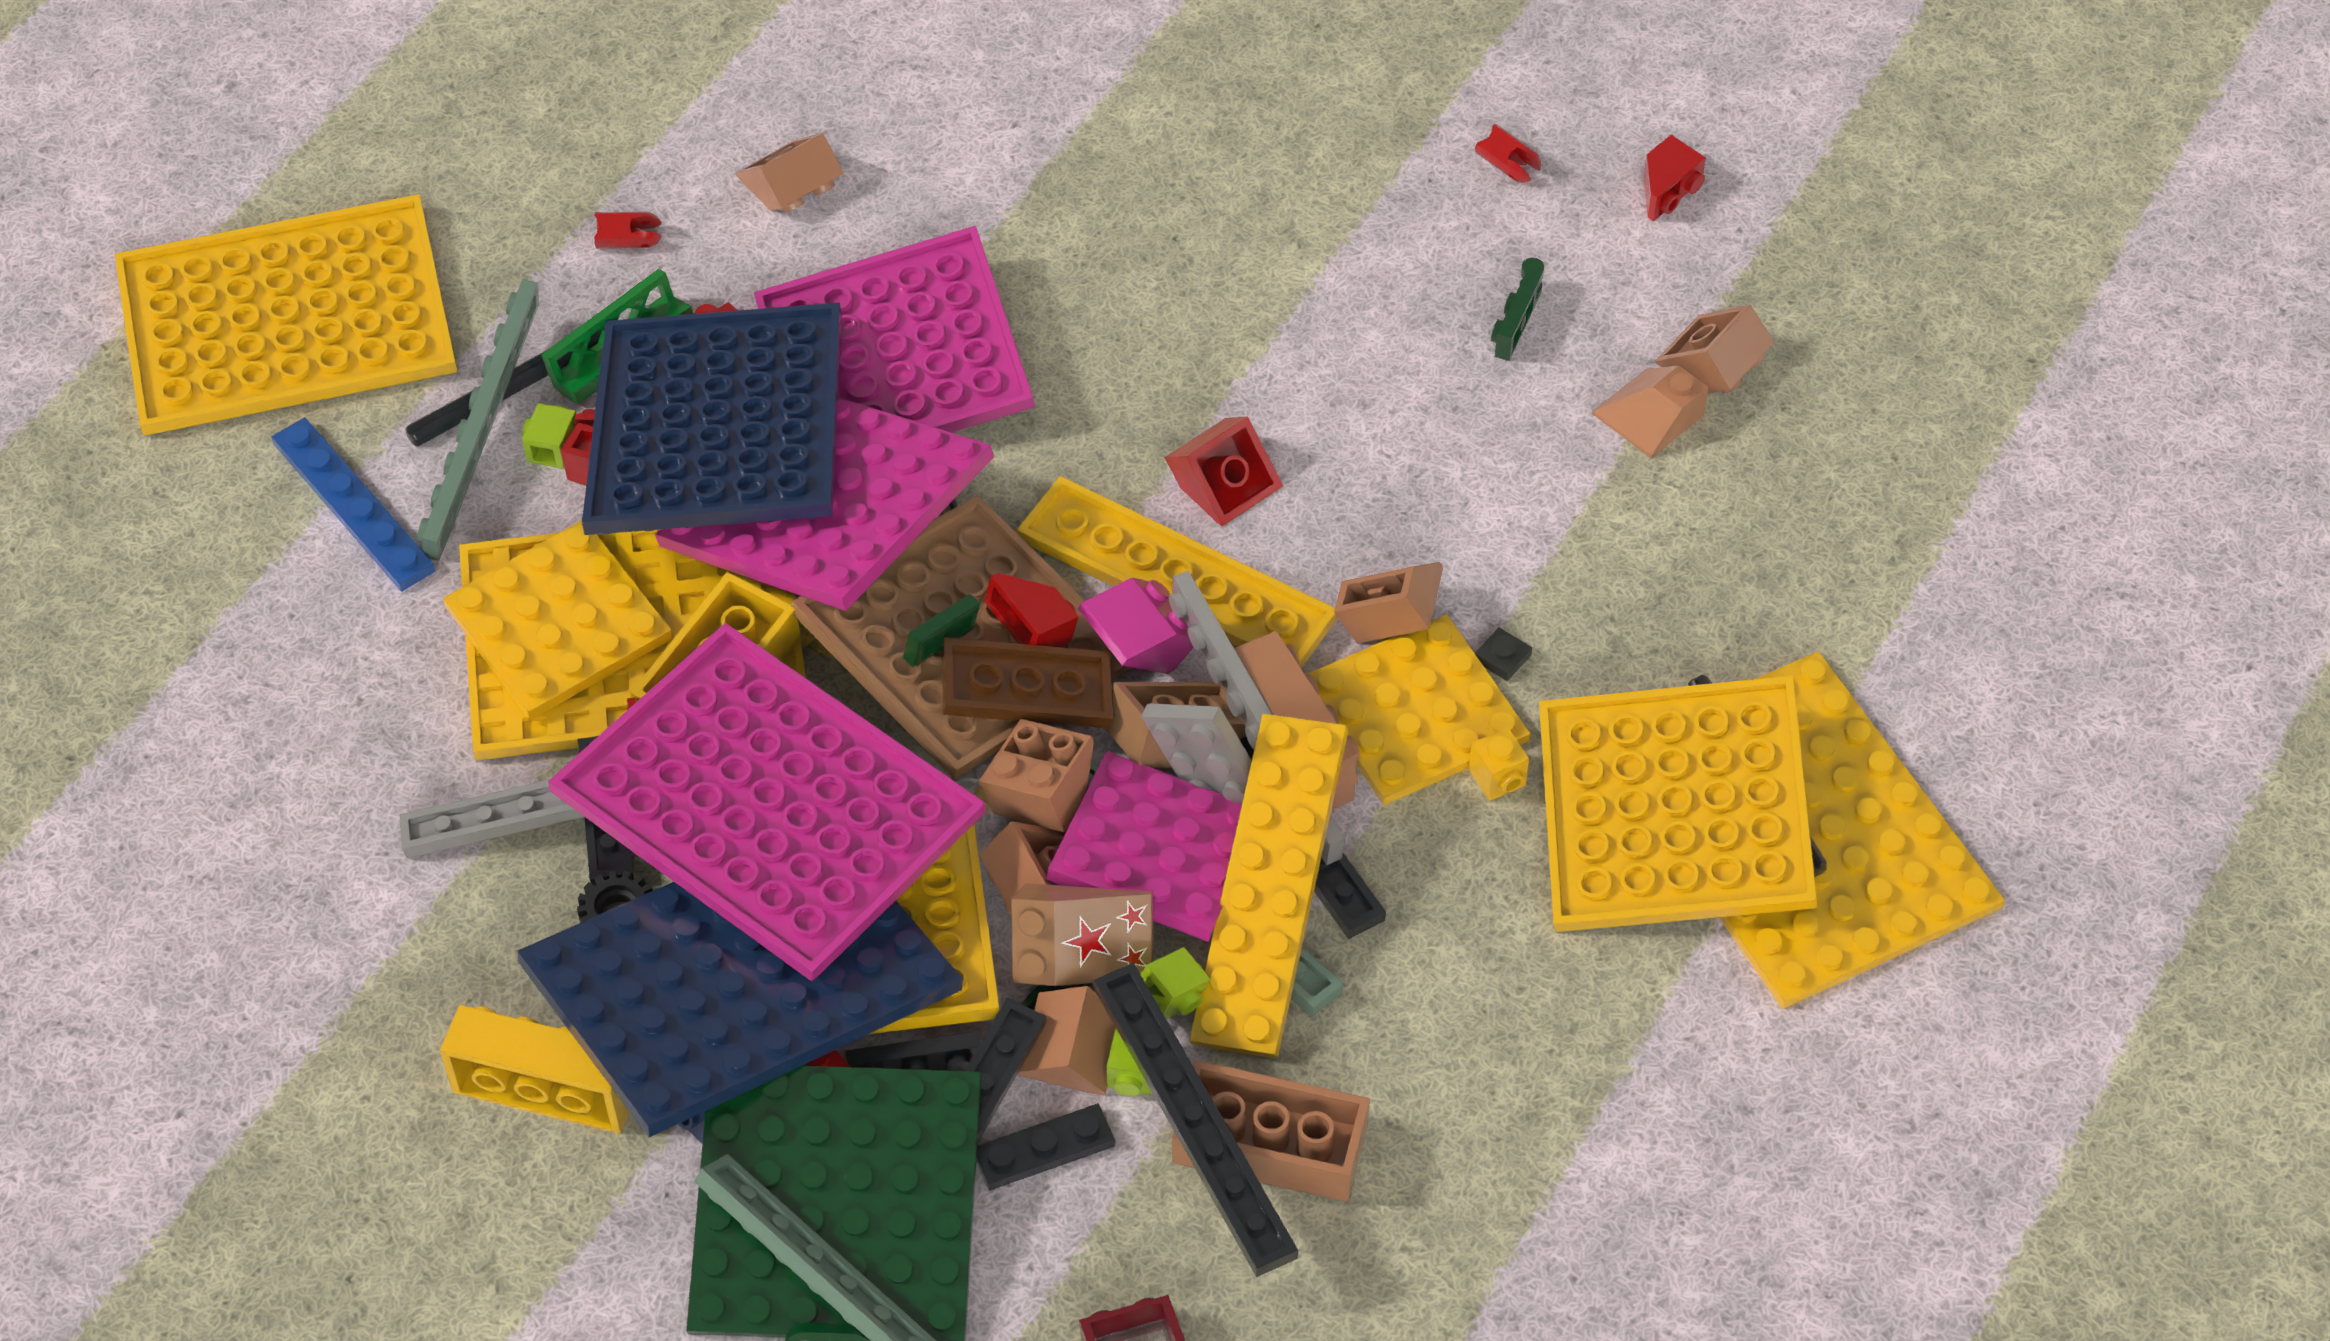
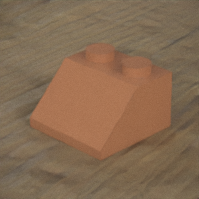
[735,133,844,213]
[1655,305,1775,393]
[979,821,1066,917]

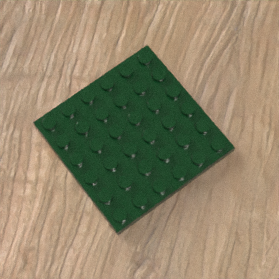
[686,1066,982,1341]

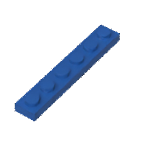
[271,417,436,592]

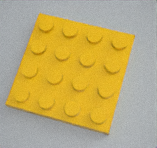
[443,520,673,721]
[1305,614,1530,806]

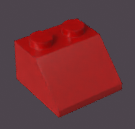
[1164,416,1283,526]

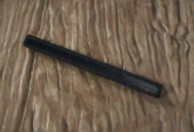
[405,330,602,447]

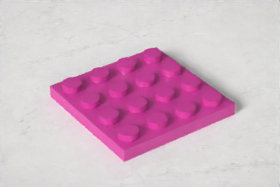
[1046,751,1242,942]

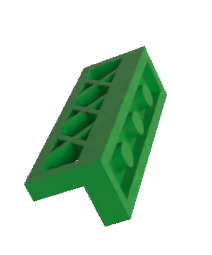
[542,269,694,405]

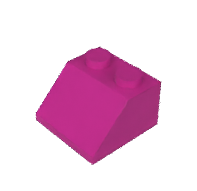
[1078,578,1194,674]

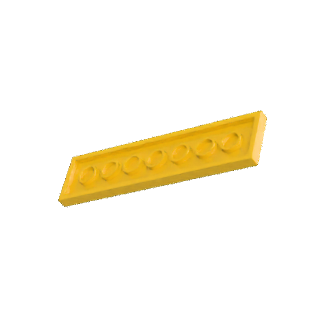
[1017,476,1338,669]
[1189,714,1348,1060]

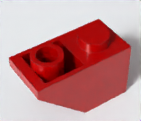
[1643,134,1706,221]

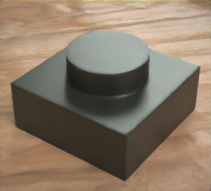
[1475,627,1532,682]

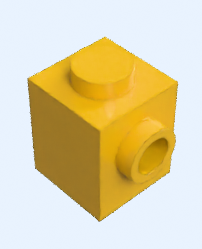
[1468,728,1529,801]

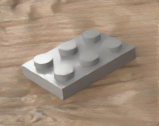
[1141,704,1252,803]

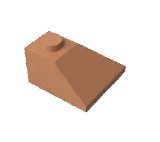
[1592,365,1709,458]

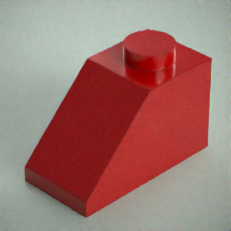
[984,573,1079,647]

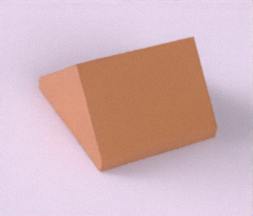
[1019,986,1116,1096]

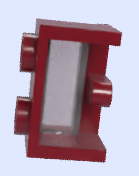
[1079,1295,1185,1341]

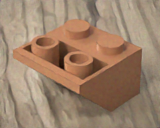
[1334,562,1443,643]
[979,719,1094,832]

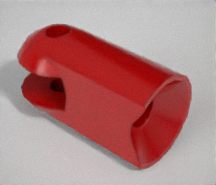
[1475,124,1541,183]
[594,211,662,249]

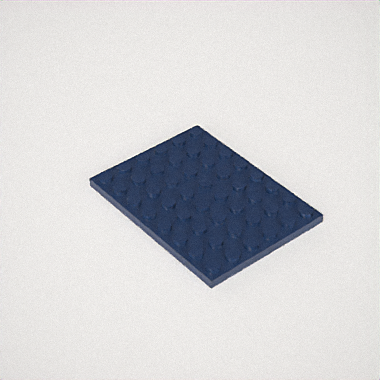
[582,302,842,535]
[517,882,962,1138]

